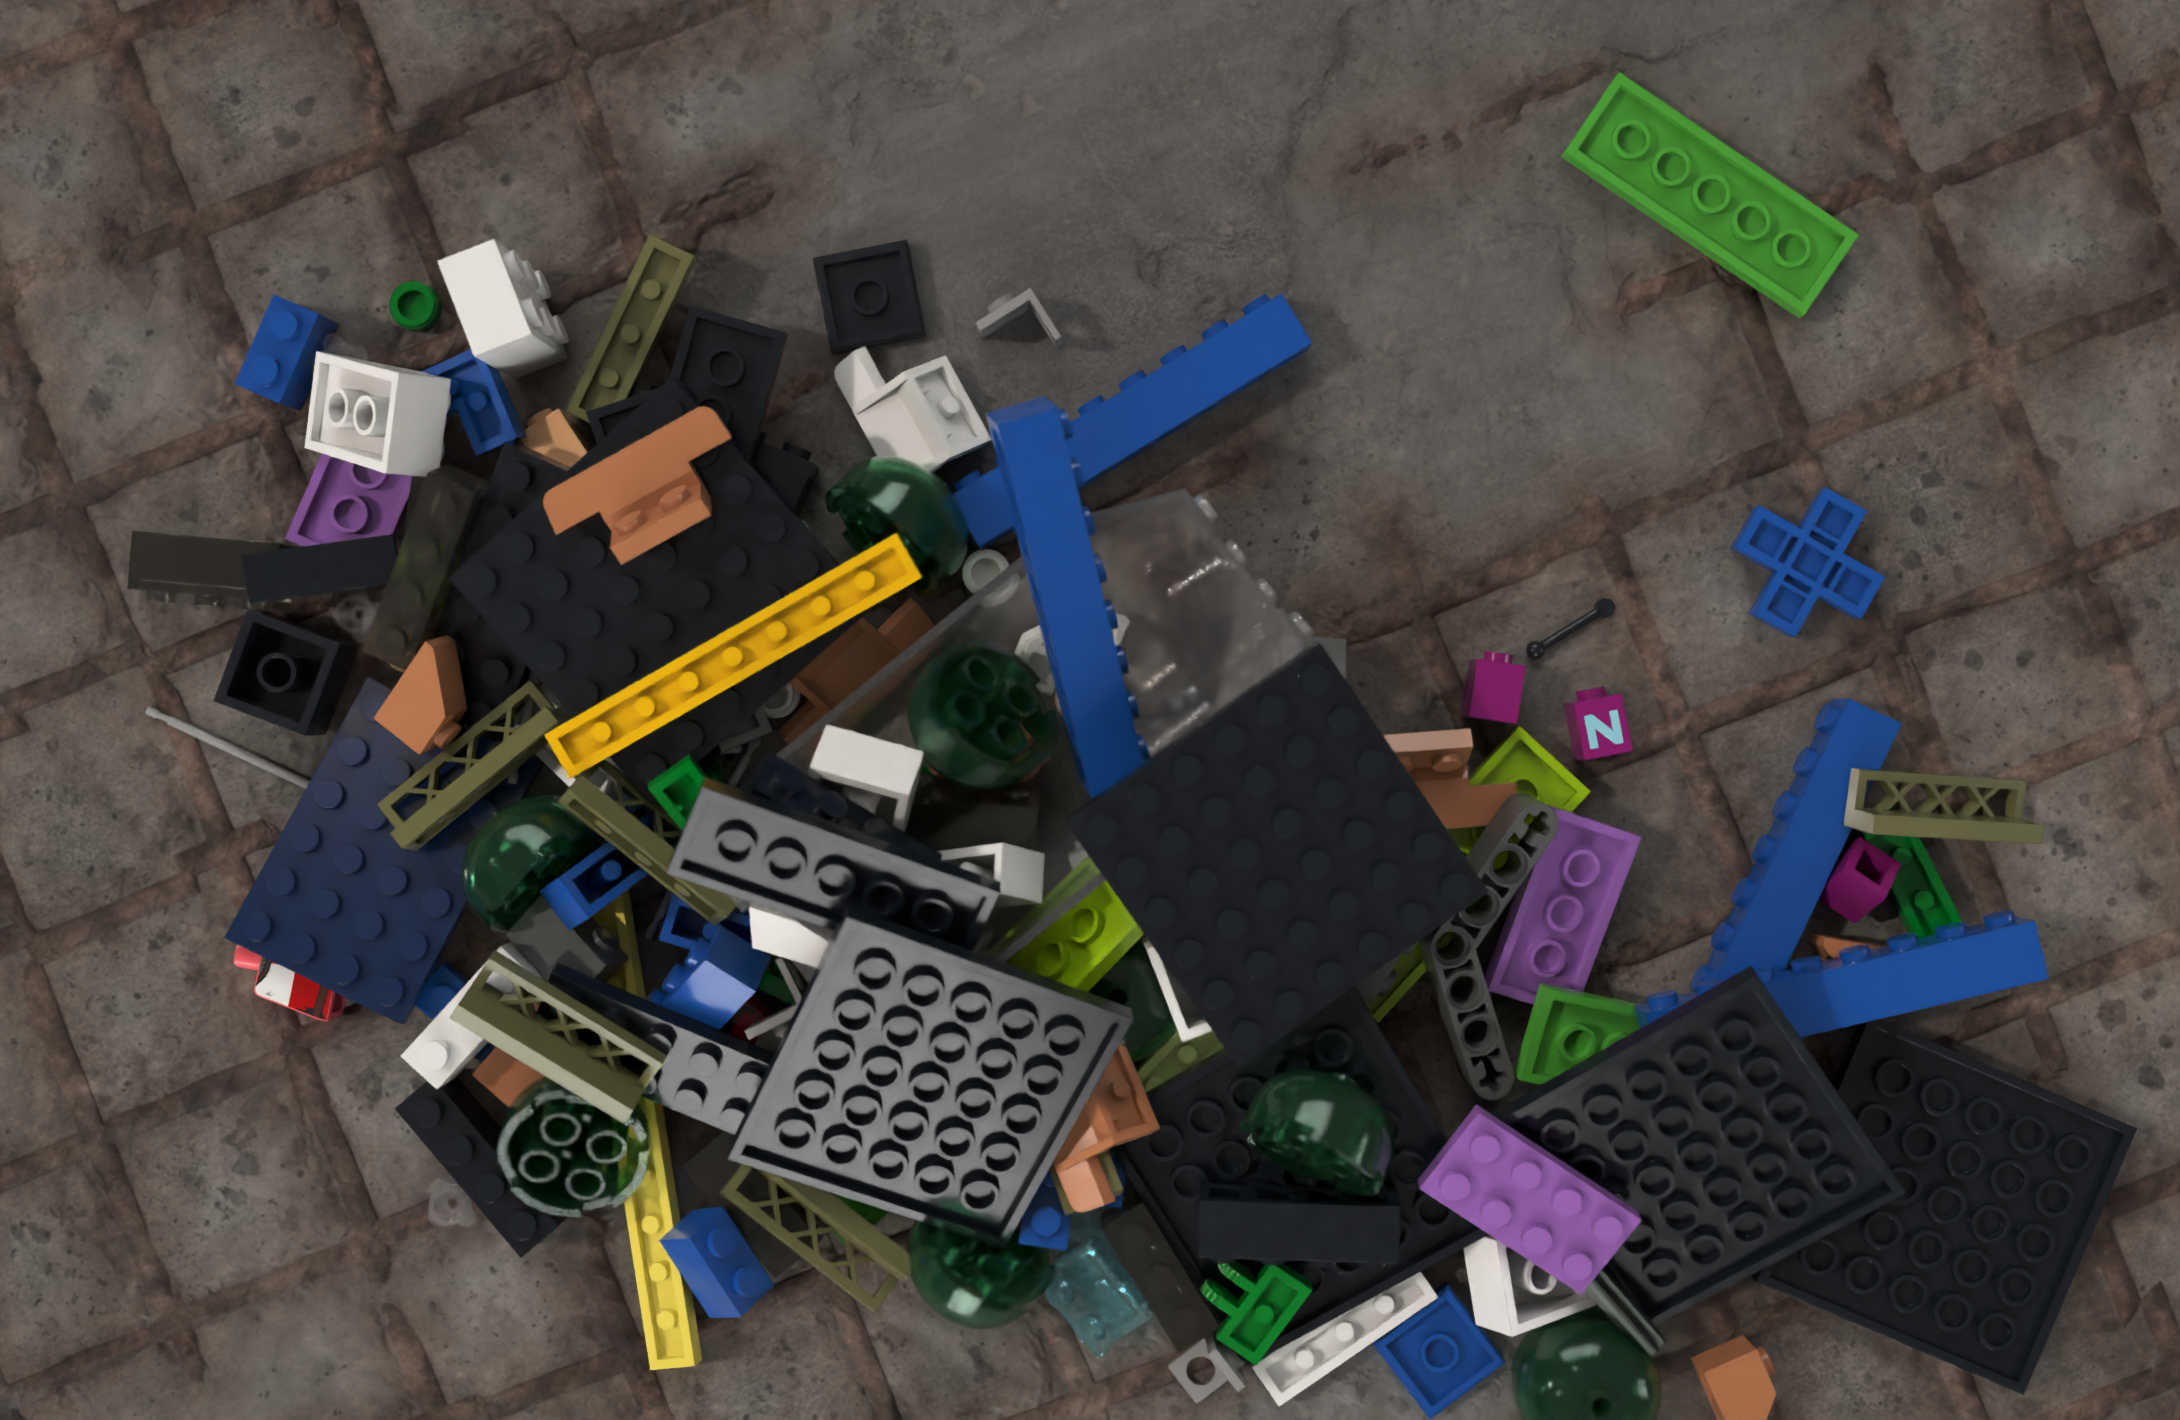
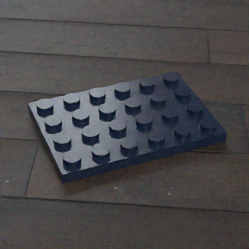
[224,677,544,1024]

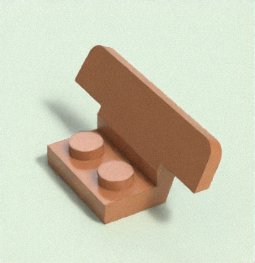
[543,406,732,565]
[777,597,934,755]
[1383,728,1516,829]
[1053,1039,1160,1213]

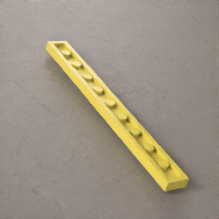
[592,889,702,1370]

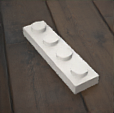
[1251,1272,1438,1407]

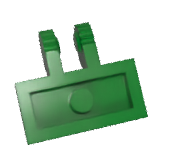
[1200,1261,1313,1365]

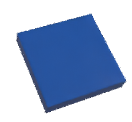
[1372,1281,1506,1419]

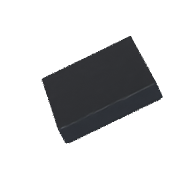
[813,240,927,355]

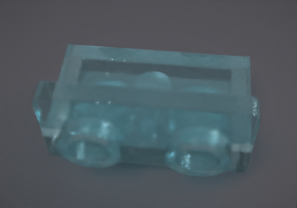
[1039,1235,1156,1359]

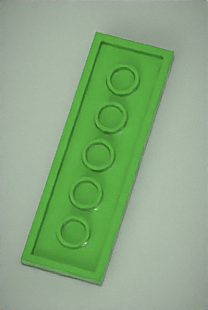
[1560,72,1859,318]

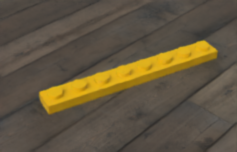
[544,533,923,779]

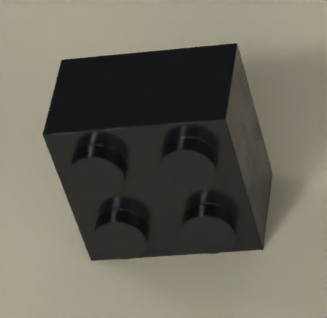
[213,609,360,736]

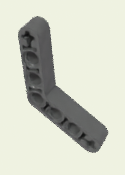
[1418,793,1558,1101]

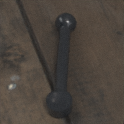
[1526,598,1615,660]

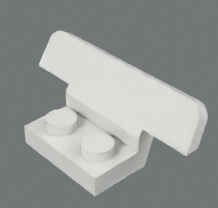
[834,346,992,527]

